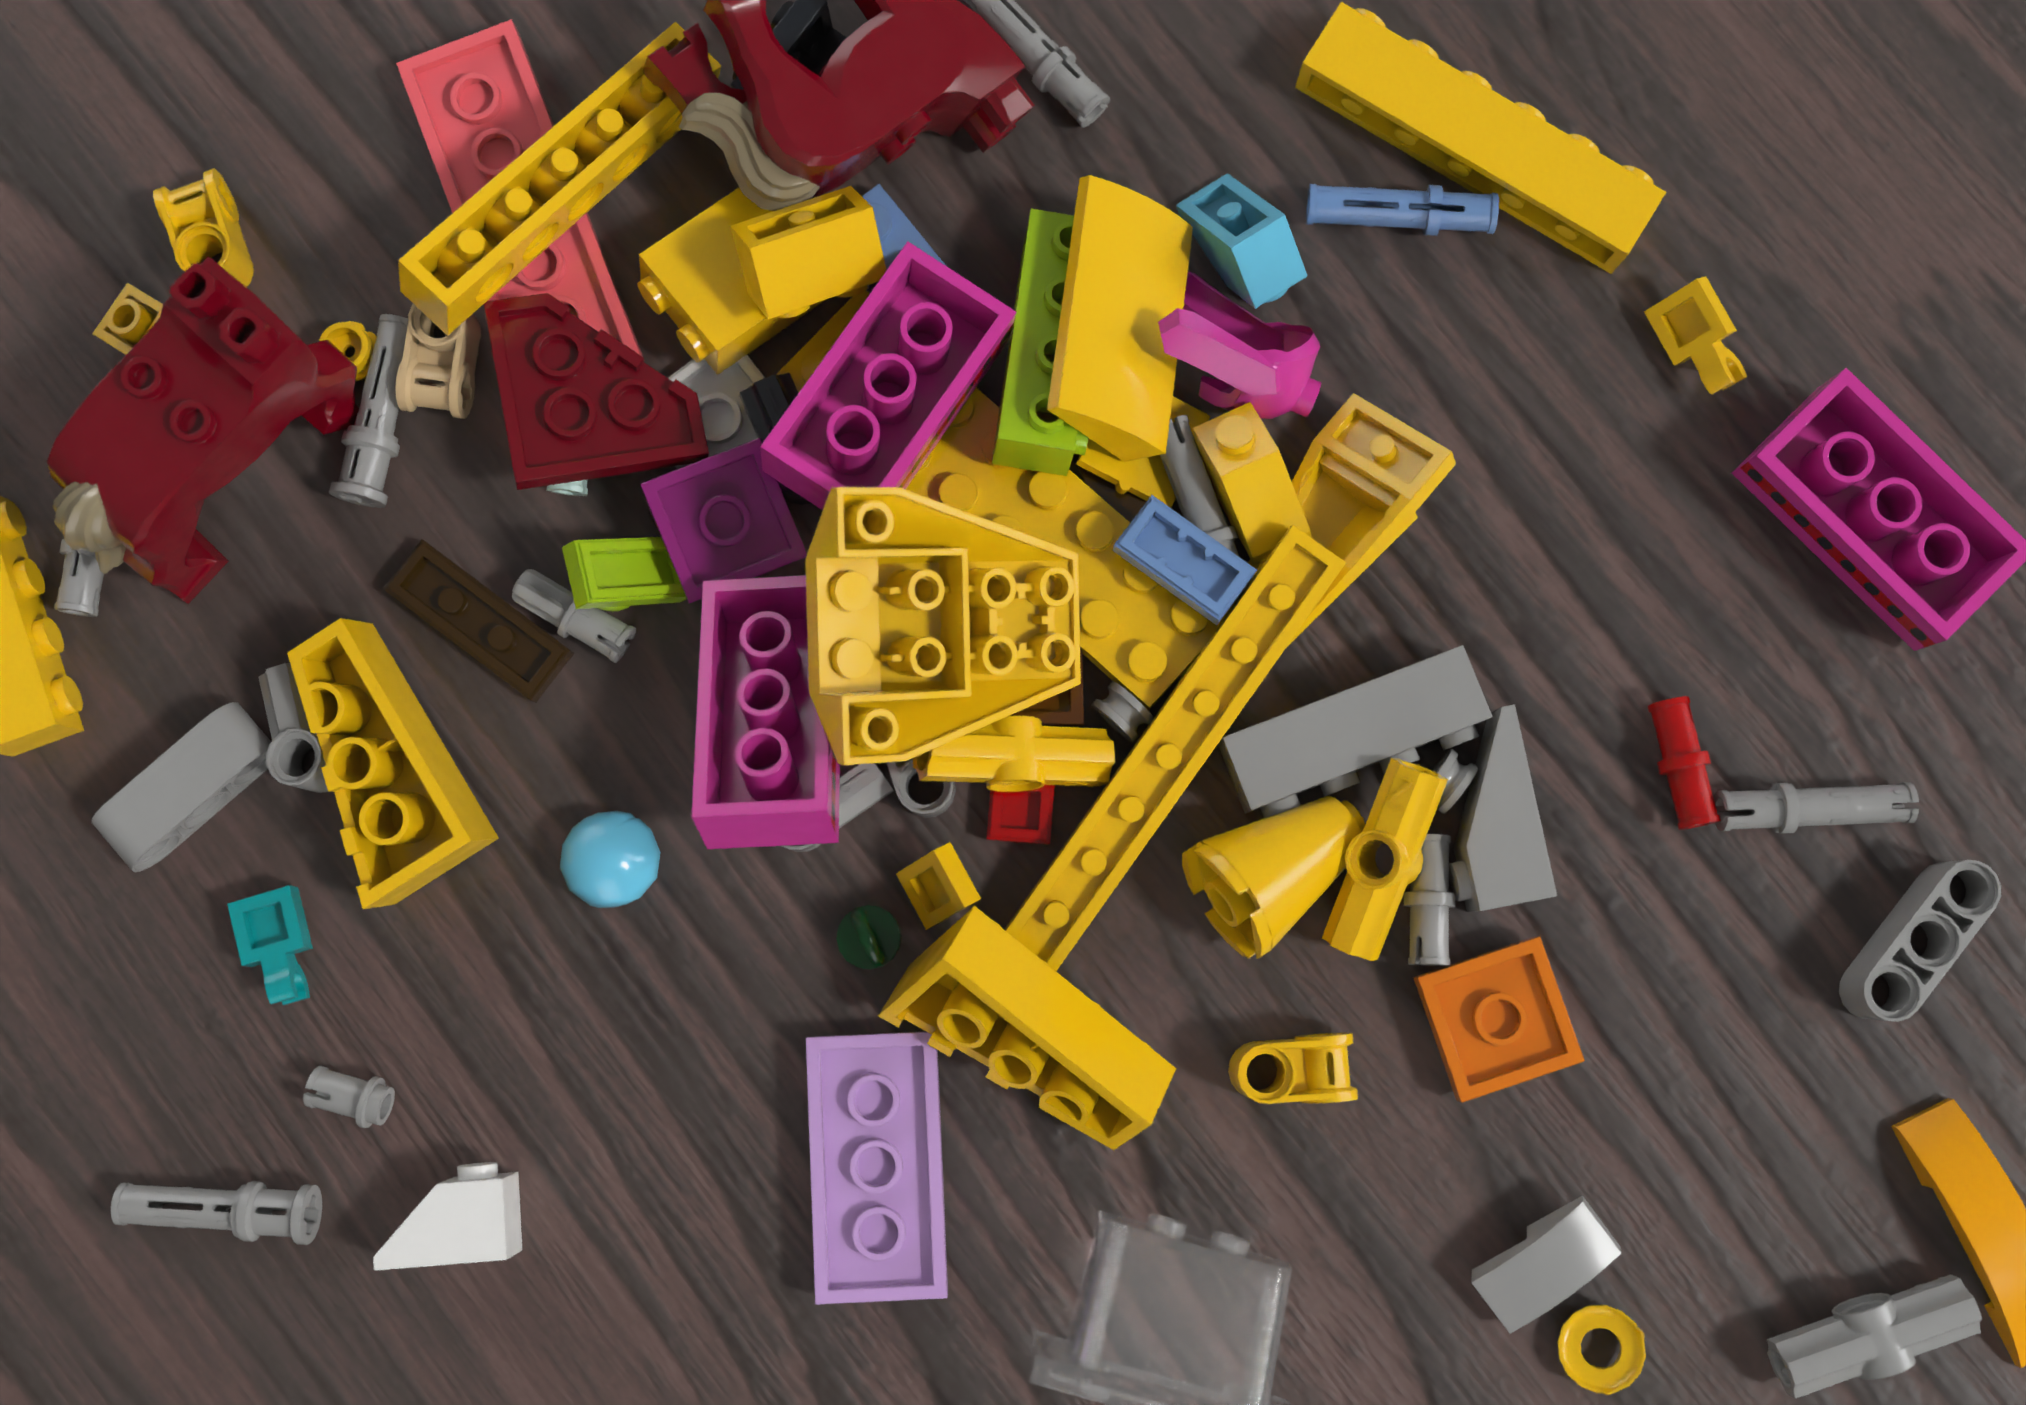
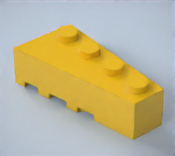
[287,618,499,909]

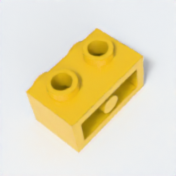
[730,186,887,320]

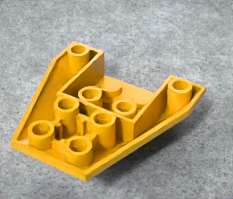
[805,487,1081,765]

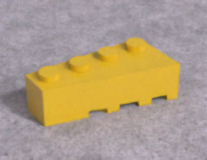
[878,906,1177,1150]

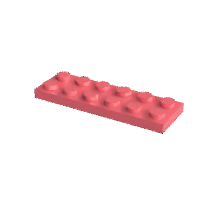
[396,19,643,357]

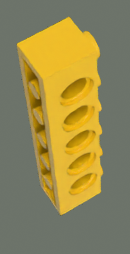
[398,21,722,336]

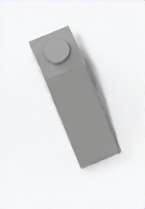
[1449,704,1557,912]

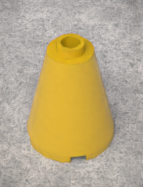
[1182,796,1365,959]

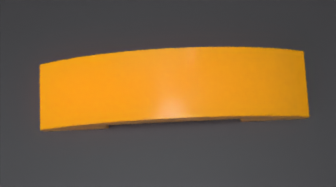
[1891,1098,2026,1368]

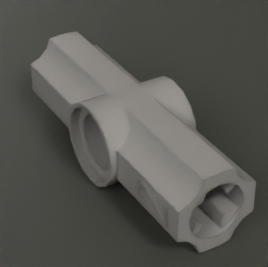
[1767,1275,1982,1399]

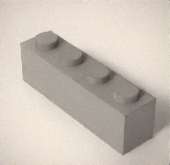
[1217,645,1493,818]

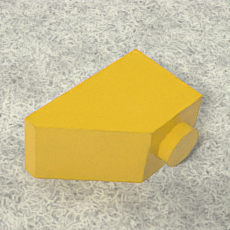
[1193,402,1311,564]

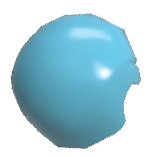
[560,811,661,908]

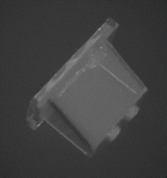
[1029,1211,1293,1405]

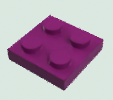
[640,438,807,603]

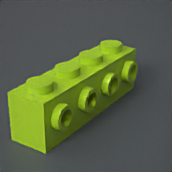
[992,208,1088,476]

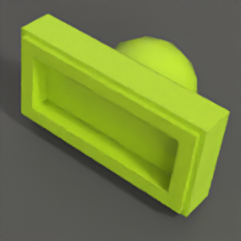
[562,537,687,612]

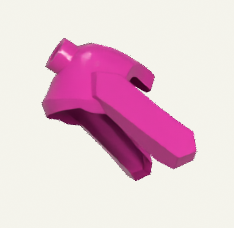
[1158,271,1321,419]

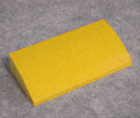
[1047,175,1193,462]

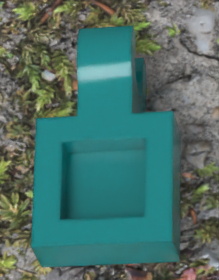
[227,885,313,1005]

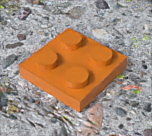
[1413,936,1585,1103]

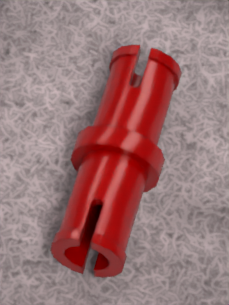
[1647,696,1721,830]

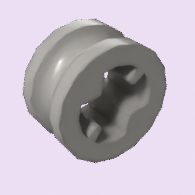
[1091,681,1154,743]
[1432,749,1478,814]

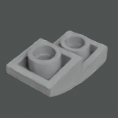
[1471,1195,1621,1334]

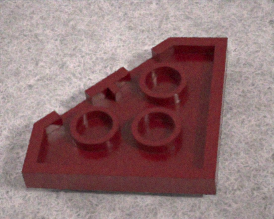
[484,293,709,490]

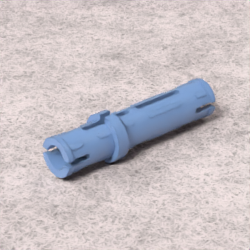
[1306,184,1499,236]

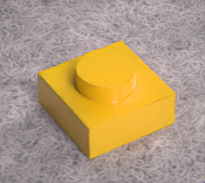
[896,842,981,930]

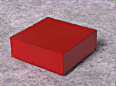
[986,785,1055,845]

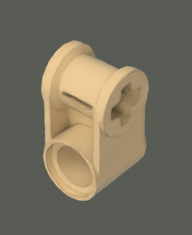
[395,304,481,419]

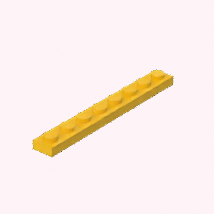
[1004,525,1346,971]

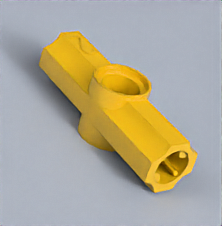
[913,716,1115,792]
[1322,758,1448,961]

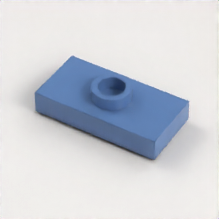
[1113,495,1257,626]

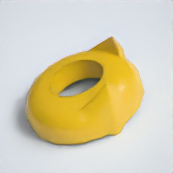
[1557,1305,1646,1395]

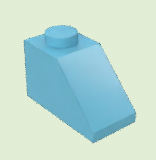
[1176,173,1308,309]

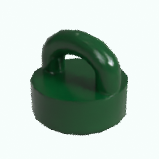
[836,905,902,970]

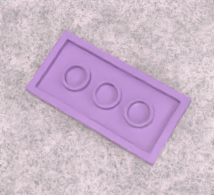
[806,1031,948,1304]

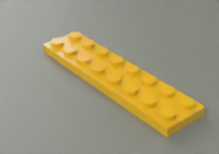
[776,291,1230,711]

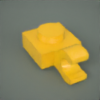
[1644,276,1747,395]

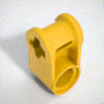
[153,168,254,287]
[1228,1032,1358,1104]

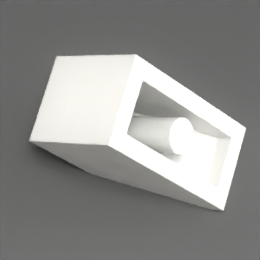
[373,1162,522,1270]

